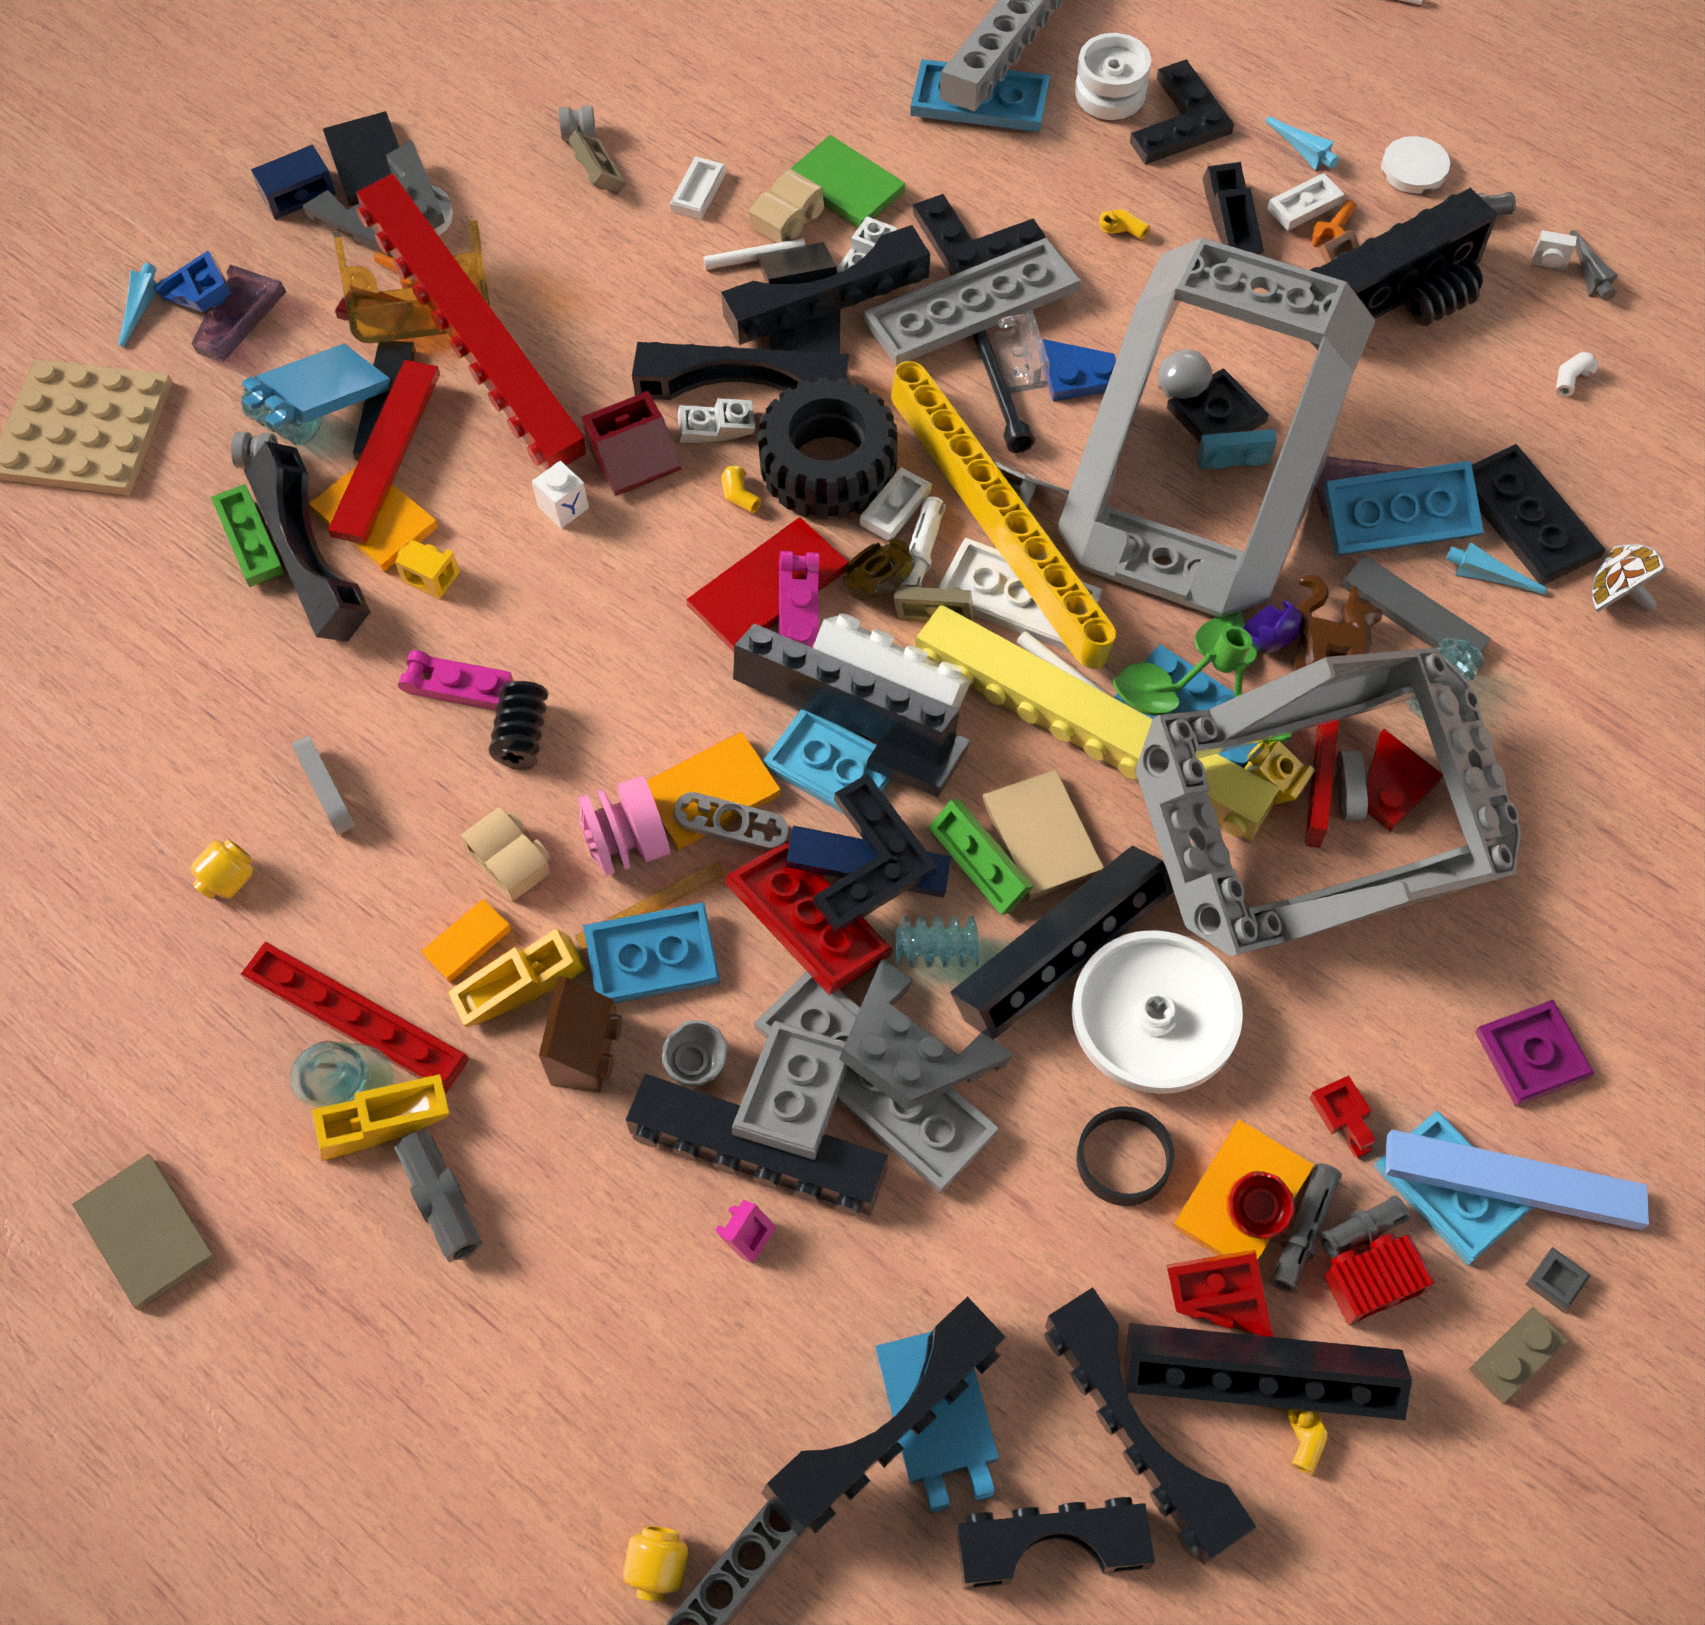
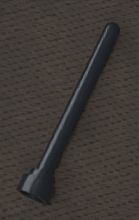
[973,330,1035,453]

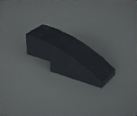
[1202,162,1264,254]

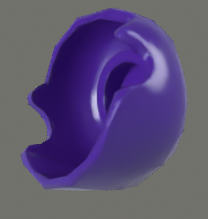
[1243,600,1302,653]

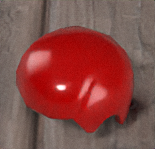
[1226,1171,1295,1239]

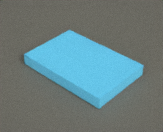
[762,709,892,815]
[1373,1110,1533,1265]

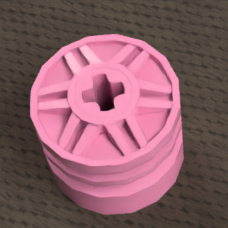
[578,775,670,877]

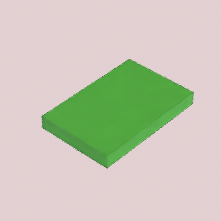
[789,135,905,228]

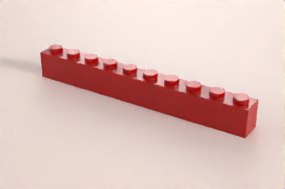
[356,173,586,470]

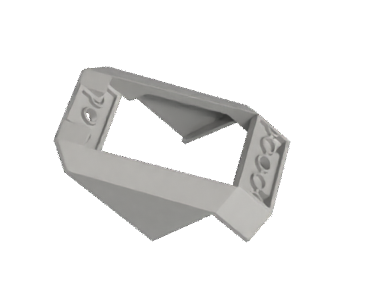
[1057,238,1375,618]
[1135,648,1521,956]

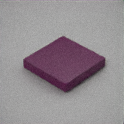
[1475,1000,1595,1106]

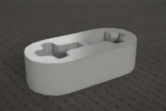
[1336,751,1368,821]

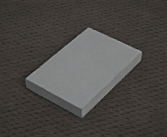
[732,1021,849,1160]

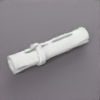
[900,497,946,586]

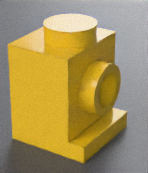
[395,540,460,600]
[1244,740,1315,805]

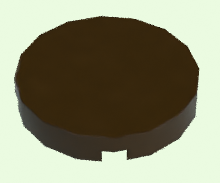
[843,539,915,601]

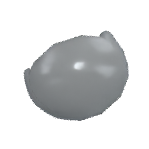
[1158,349,1212,399]
[662,1020,727,1087]

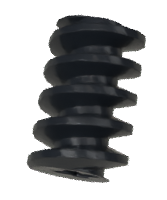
[1403,259,1483,326]
[488,681,549,770]

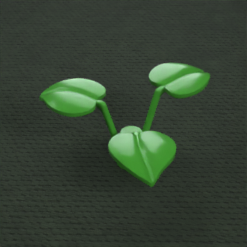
[1113,611,1292,743]

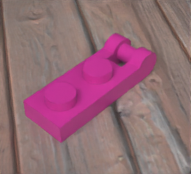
[779,551,819,648]
[398,650,513,711]

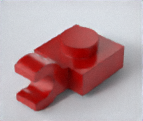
[1309,1075,1377,1158]

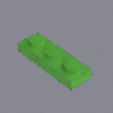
[211,484,285,587]
[928,799,1034,915]

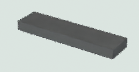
[1341,556,1491,670]

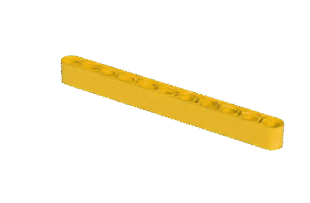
[891,361,1116,669]

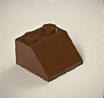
[539,976,622,1093]

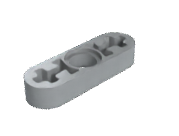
[291,735,356,836]
[673,792,788,851]

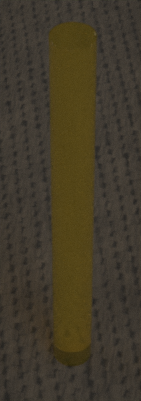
[575,861,725,950]

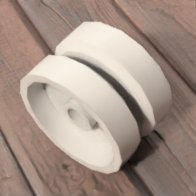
[1075,33,1152,120]

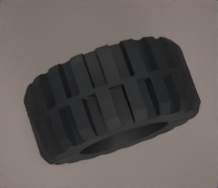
[758,377,898,520]

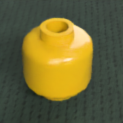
[191,839,253,900]
[623,1526,688,1602]

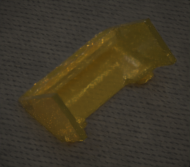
[332,216,490,343]

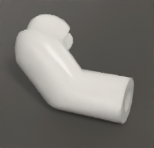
[1555,352,1599,397]

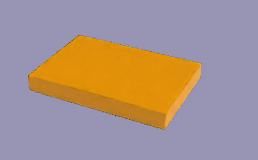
[309,466,438,572]
[646,731,781,851]
[1172,1119,1314,1259]

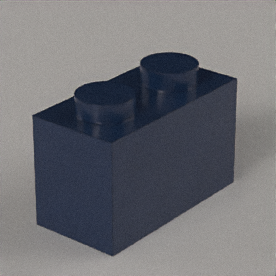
[251,144,336,220]

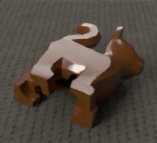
[1293,575,1383,672]

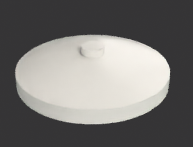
[1072,931,1243,1094]

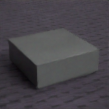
[1525,1247,1591,1313]

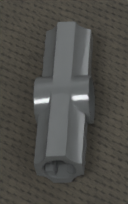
[394,1130,483,1262]

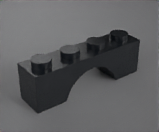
[956,1497,1155,1589]

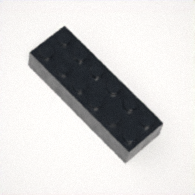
[1310,187,1498,350]

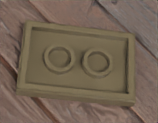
[72,1153,216,1311]

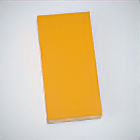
[421,899,511,984]

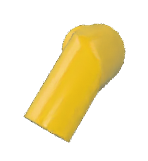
[1099,209,1150,240]
[721,465,761,514]
[1287,1409,1328,1475]

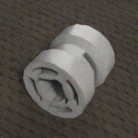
[559,105,596,142]
[231,431,278,468]

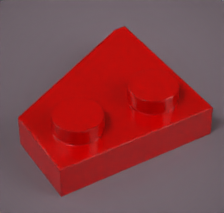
[1366,729,1443,832]
[1167,1250,1273,1337]

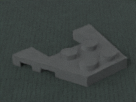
[302,140,445,257]
[839,959,1013,1110]

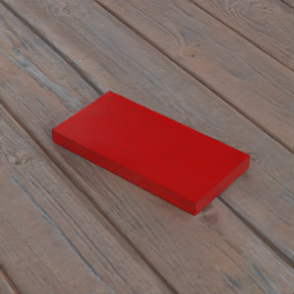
[686,517,849,652]
[725,840,893,995]

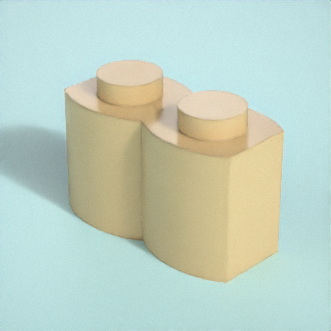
[749,169,824,243]
[460,807,551,902]

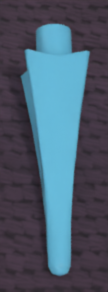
[1266,117,1339,171]
[118,263,157,347]
[1446,542,1547,594]

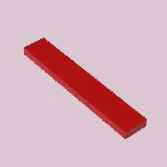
[328,360,440,545]
[241,941,469,1094]

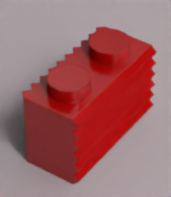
[1324,1233,1436,1325]

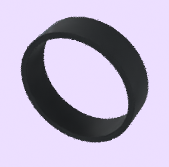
[1076,1106,1174,1206]

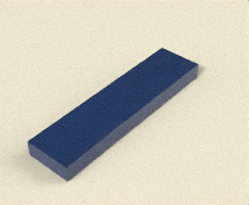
[785,825,951,898]

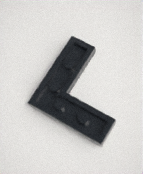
[1130,59,1234,165]
[913,194,1046,276]
[813,773,938,934]

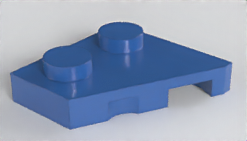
[153,251,232,312]
[1037,339,1116,401]

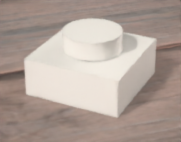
[1531,230,1577,271]

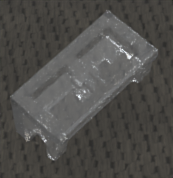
[993,310,1050,393]

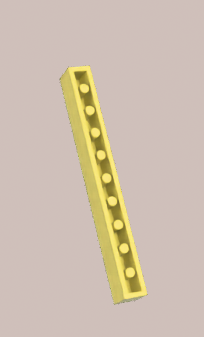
[916,605,1280,842]

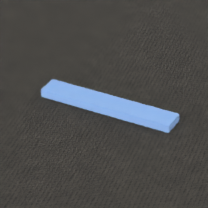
[1385,1130,1649,1230]

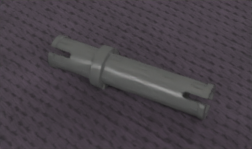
[1270,1163,1342,1293]

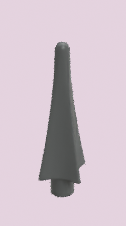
[1570,230,1618,301]

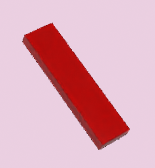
[1305,720,1339,848]

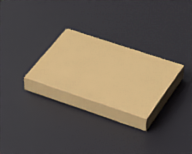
[983,769,1104,901]

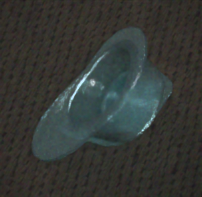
[290,1040,394,1107]

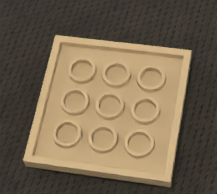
[0,359,173,496]

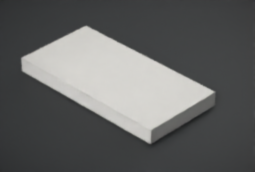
[938,537,1103,653]

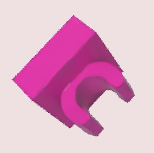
[715,1200,776,1263]

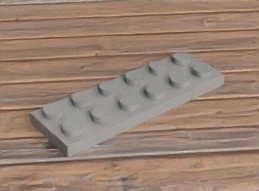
[863,238,1081,366]
[754,971,999,1194]

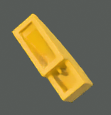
[448,928,587,1027]
[312,1074,449,1161]

